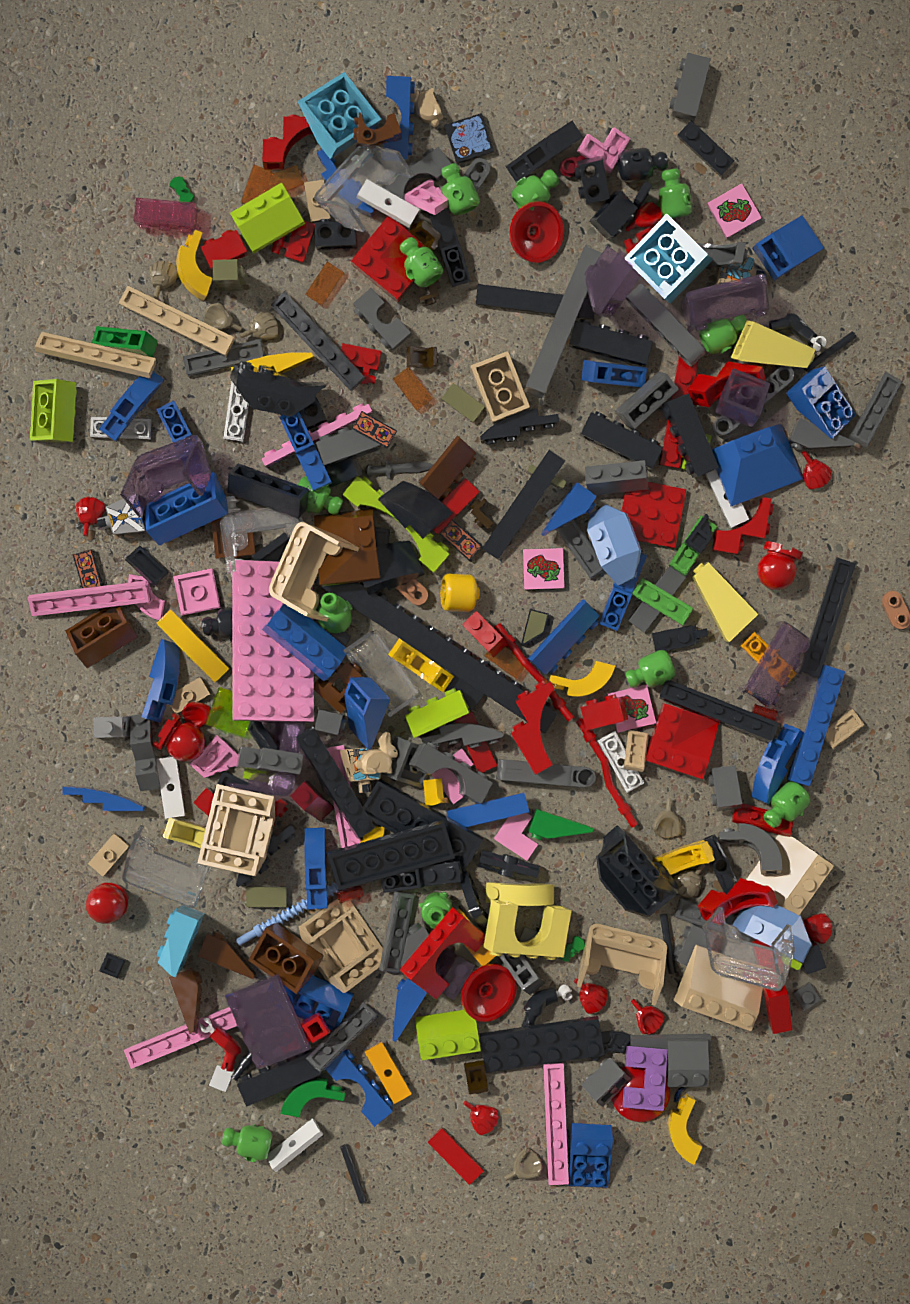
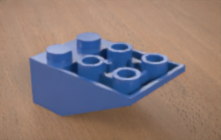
[752,215,824,281]
[786,366,856,439]
[344,677,390,750]
[568,1123,613,1188]

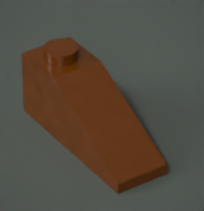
[198,930,256,979]
[169,968,203,1035]

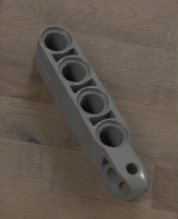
[496,759,596,787]

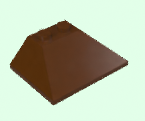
[314,508,380,587]

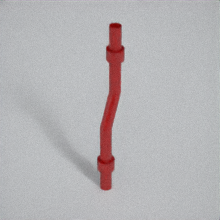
[494,623,574,722]
[576,718,638,828]

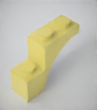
[163,818,206,848]

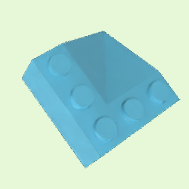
[298,72,381,159]
[625,214,713,304]
[157,905,205,977]

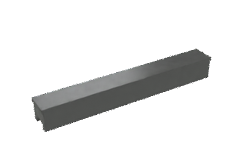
[524,245,603,399]

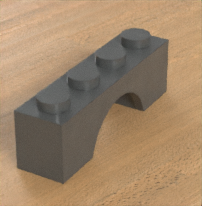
[381,147,451,206]
[409,742,492,804]

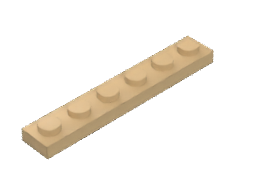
[119,286,235,356]
[35,332,156,378]

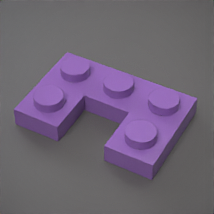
[623,1046,668,1111]

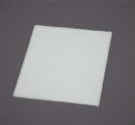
[209,1065,233,1092]

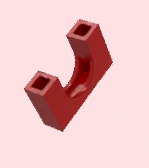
[400,907,485,1000]

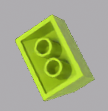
[230,183,305,254]
[30,379,77,443]
[405,688,470,738]
[415,1009,481,1061]

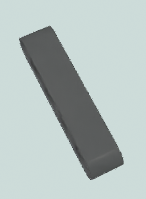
[625,284,706,367]
[712,366,794,437]

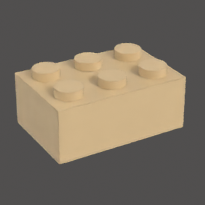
[470,351,530,424]

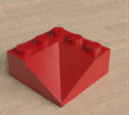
[351,216,423,303]
[645,703,719,779]

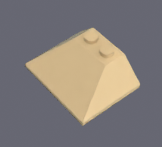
[197,784,275,876]
[299,893,383,993]

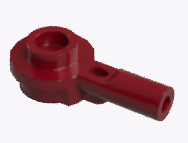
[559,155,587,178]

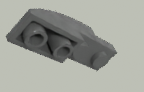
[421,723,505,748]

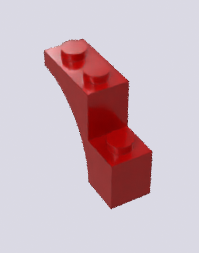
[262,114,313,170]
[688,361,766,407]
[712,497,774,555]
[698,878,778,925]

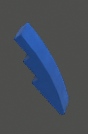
[62,786,146,811]
[447,792,529,827]

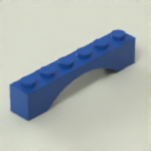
[787,665,845,786]

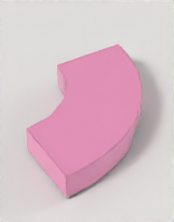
[128,574,166,620]

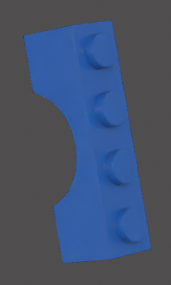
[384,76,415,159]
[326,1049,394,1127]

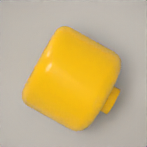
[440,573,480,612]

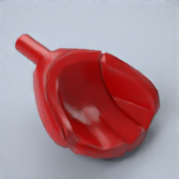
[625,202,663,232]
[802,451,832,489]
[75,497,106,537]
[182,702,222,728]
[803,913,832,944]
[574,978,608,1014]
[630,999,665,1035]
[463,1101,499,1135]

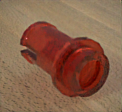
[752,703,778,721]
[337,885,364,904]

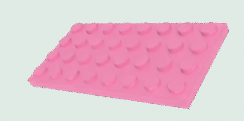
[232,560,314,723]

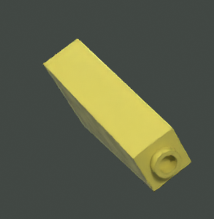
[731,320,816,368]
[692,562,758,642]

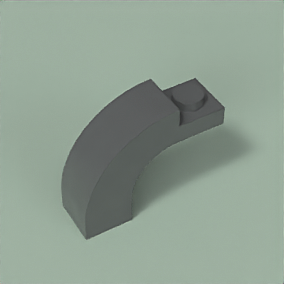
[718,823,782,875]

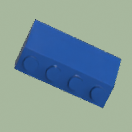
[145,472,228,545]
[528,599,600,675]
[262,603,349,681]
[263,975,354,1032]

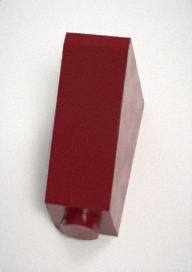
[290,780,334,822]

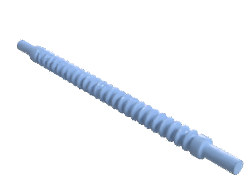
[236,882,344,946]

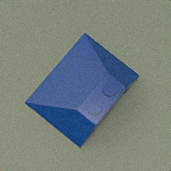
[712,424,803,507]

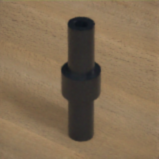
[231,1044,260,1081]

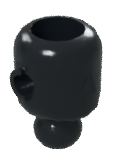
[618,147,668,182]
[202,606,232,641]

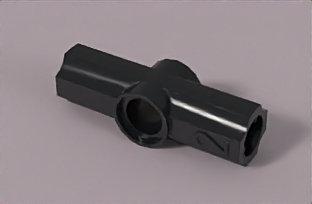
[702,834,738,894]
[478,850,540,882]

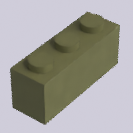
[213,259,247,291]

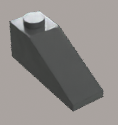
[788,418,855,451]
[500,953,545,995]

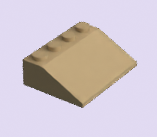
[746,834,834,915]
[674,945,763,1031]

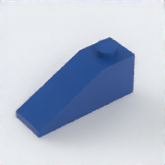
[581,360,647,387]
[541,482,597,536]
[392,977,427,1042]

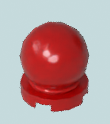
[757,541,803,590]
[153,712,205,762]
[86,882,129,924]

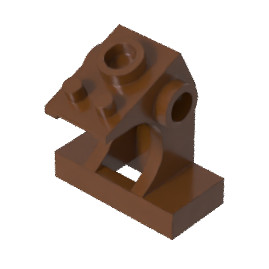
[353,112,402,148]
[314,660,364,714]

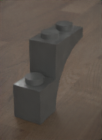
[697,242,748,270]
[130,714,160,792]
[236,746,303,775]

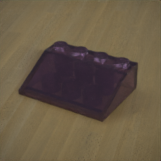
[225,974,311,1069]

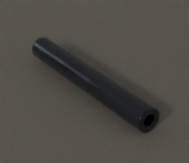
[805,331,857,372]
[659,913,677,974]
[340,1144,367,1204]

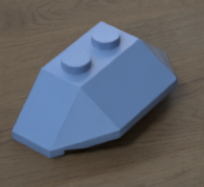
[587,505,641,586]
[731,905,812,963]

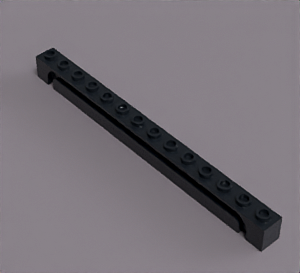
[314,572,558,734]

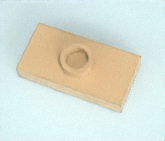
[304,179,330,223]
[170,677,210,714]
[825,709,864,749]
[623,730,648,772]
[88,833,130,876]

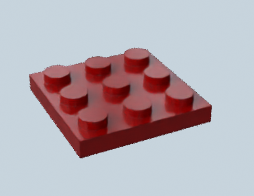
[621,482,686,548]

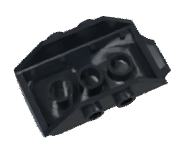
[230,361,326,417]
[596,825,679,918]

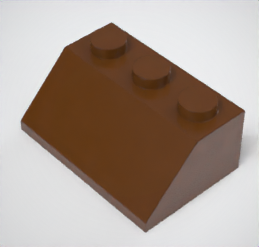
[419,435,476,500]
[65,606,138,668]
[248,923,324,994]

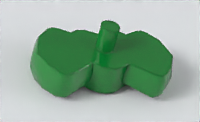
[169,176,194,205]
[559,935,585,962]

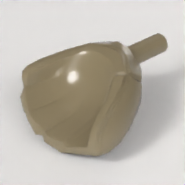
[149,261,179,299]
[204,303,242,331]
[239,311,278,340]
[653,798,682,838]
[673,864,706,898]
[504,1148,542,1181]

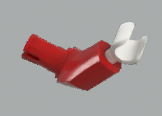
[199,1018,242,1072]

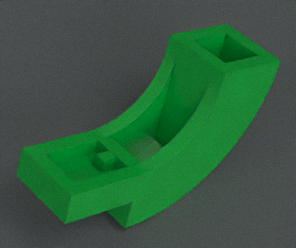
[280,1077,346,1118]

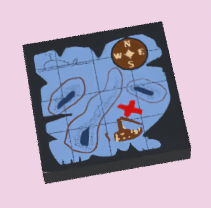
[444,113,494,164]

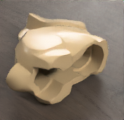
[396,88,443,127]
[355,732,398,774]

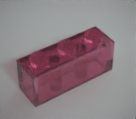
[134,198,198,233]

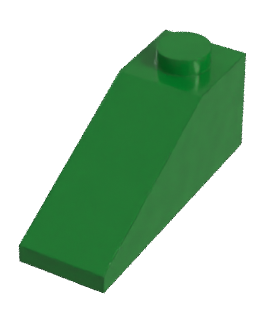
[92,326,158,357]
[528,808,594,840]

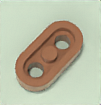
[395,579,428,605]
[881,591,910,629]

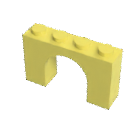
[484,900,571,960]

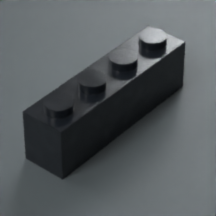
[568,319,653,367]
[662,393,719,478]
[579,411,663,471]
[227,463,309,519]
[237,1048,320,1107]

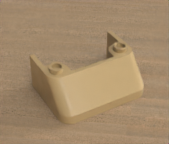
[269,522,359,622]
[577,924,667,1006]

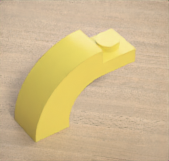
[486,882,554,906]

